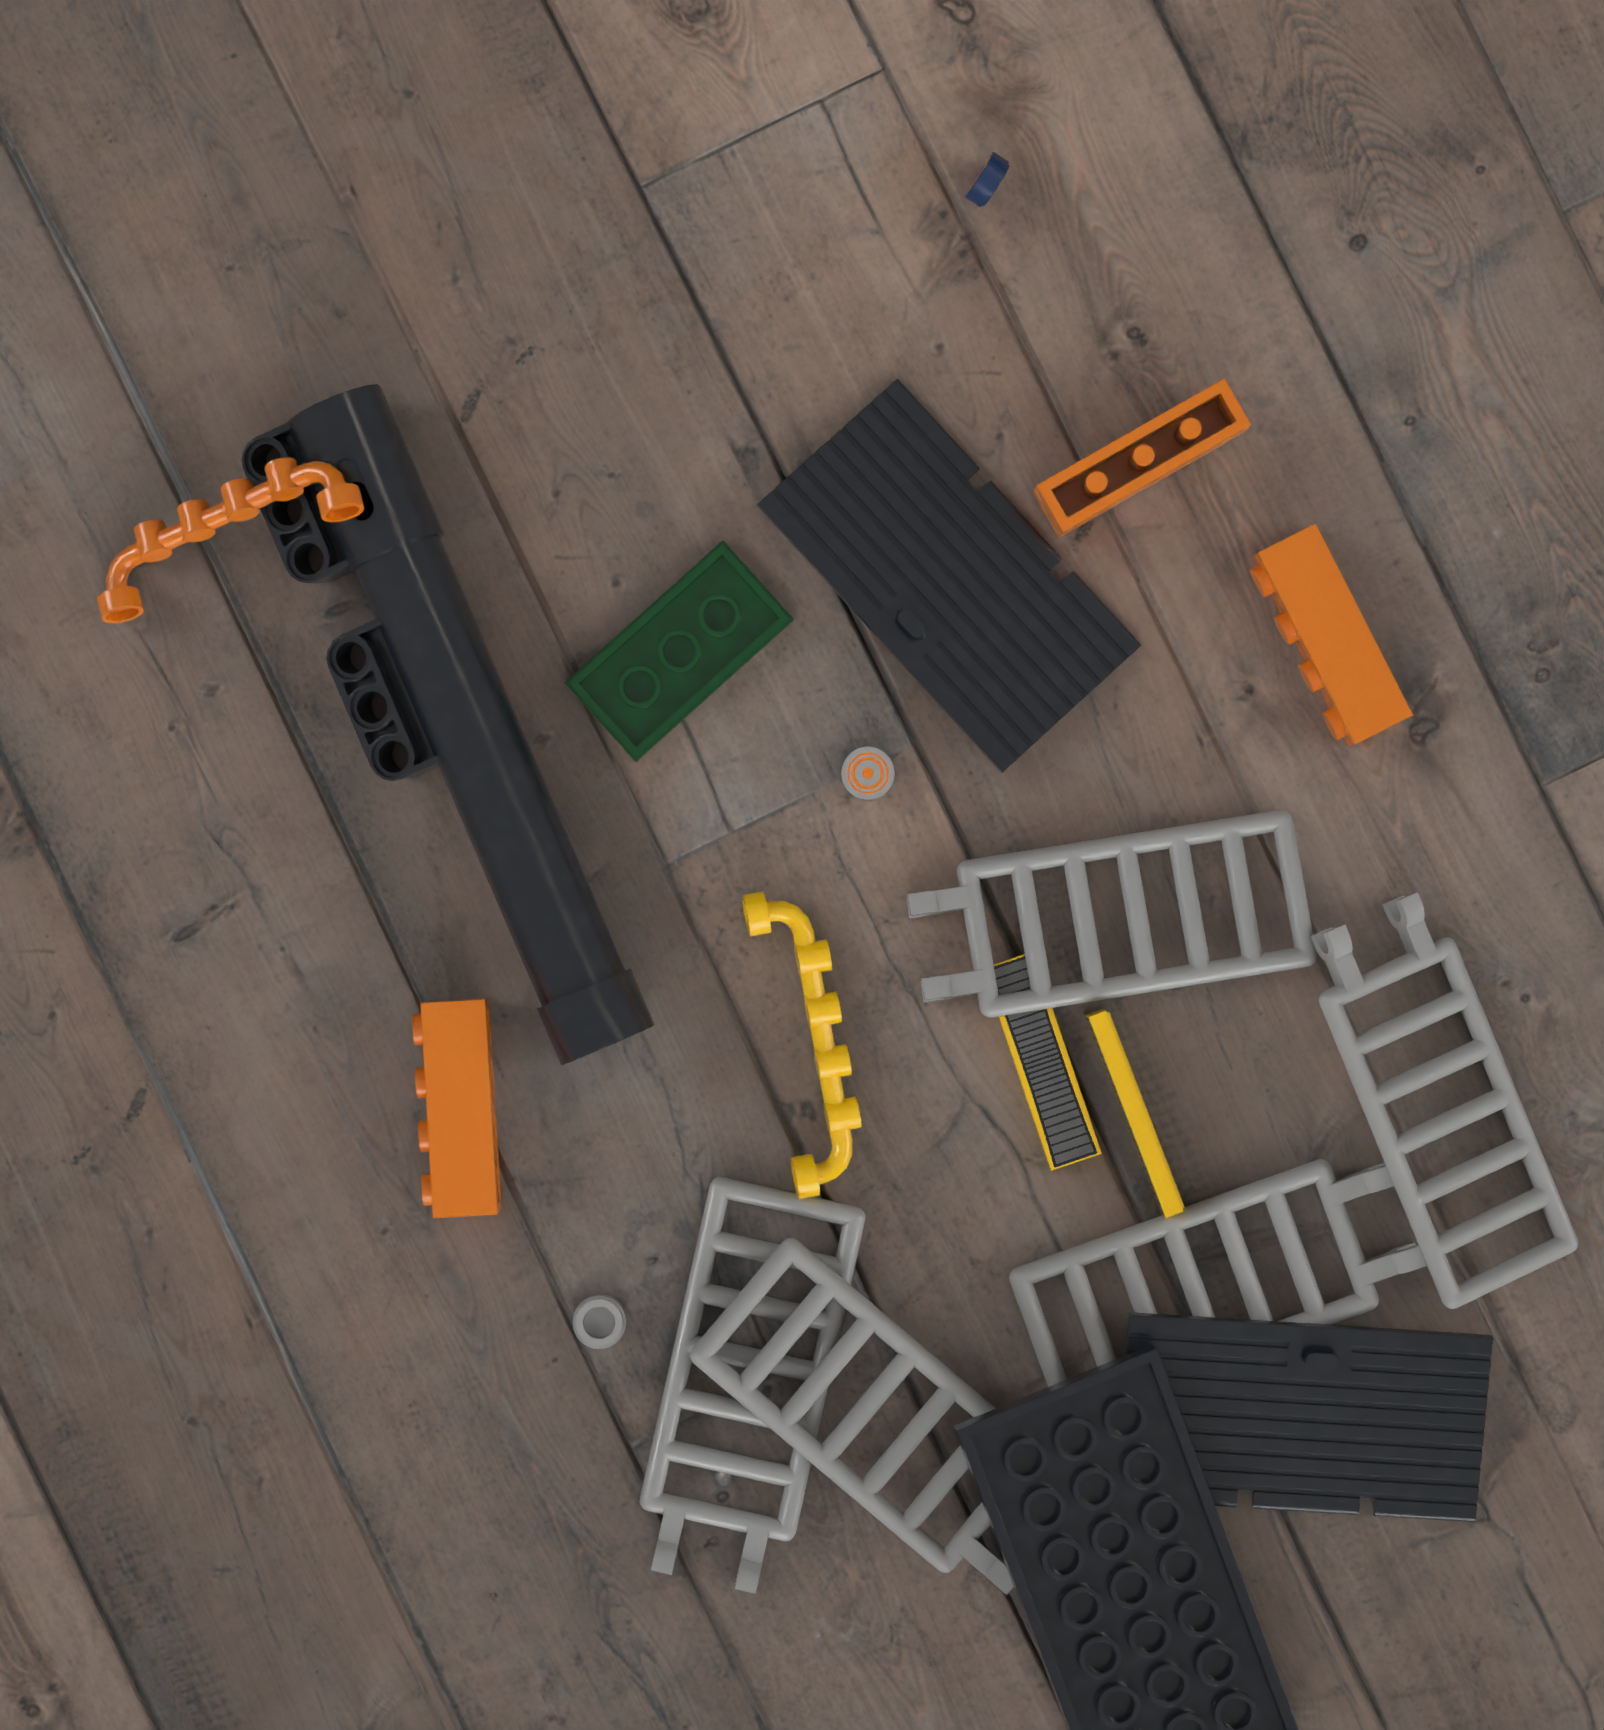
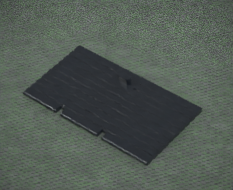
[757,379,1141,773]
[1125,1312,1493,1522]

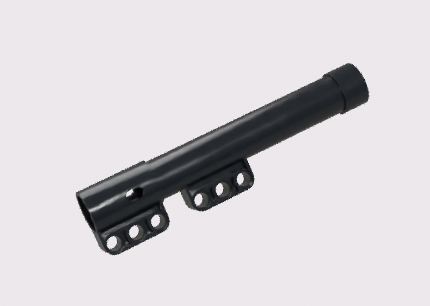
[241,384,655,1065]

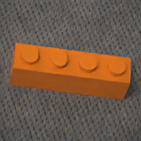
[1033,378,1251,538]
[1250,523,1413,746]
[412,998,502,1218]

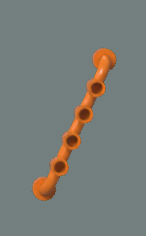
[97,457,364,623]

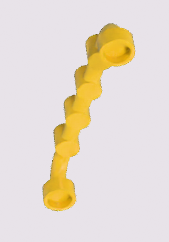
[742,891,862,1199]

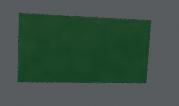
[565,540,794,763]

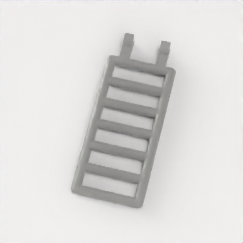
[906,810,1317,1018]
[1310,892,1579,1309]
[1009,1159,1427,1387]
[639,1176,866,1594]
[690,1238,1014,1595]

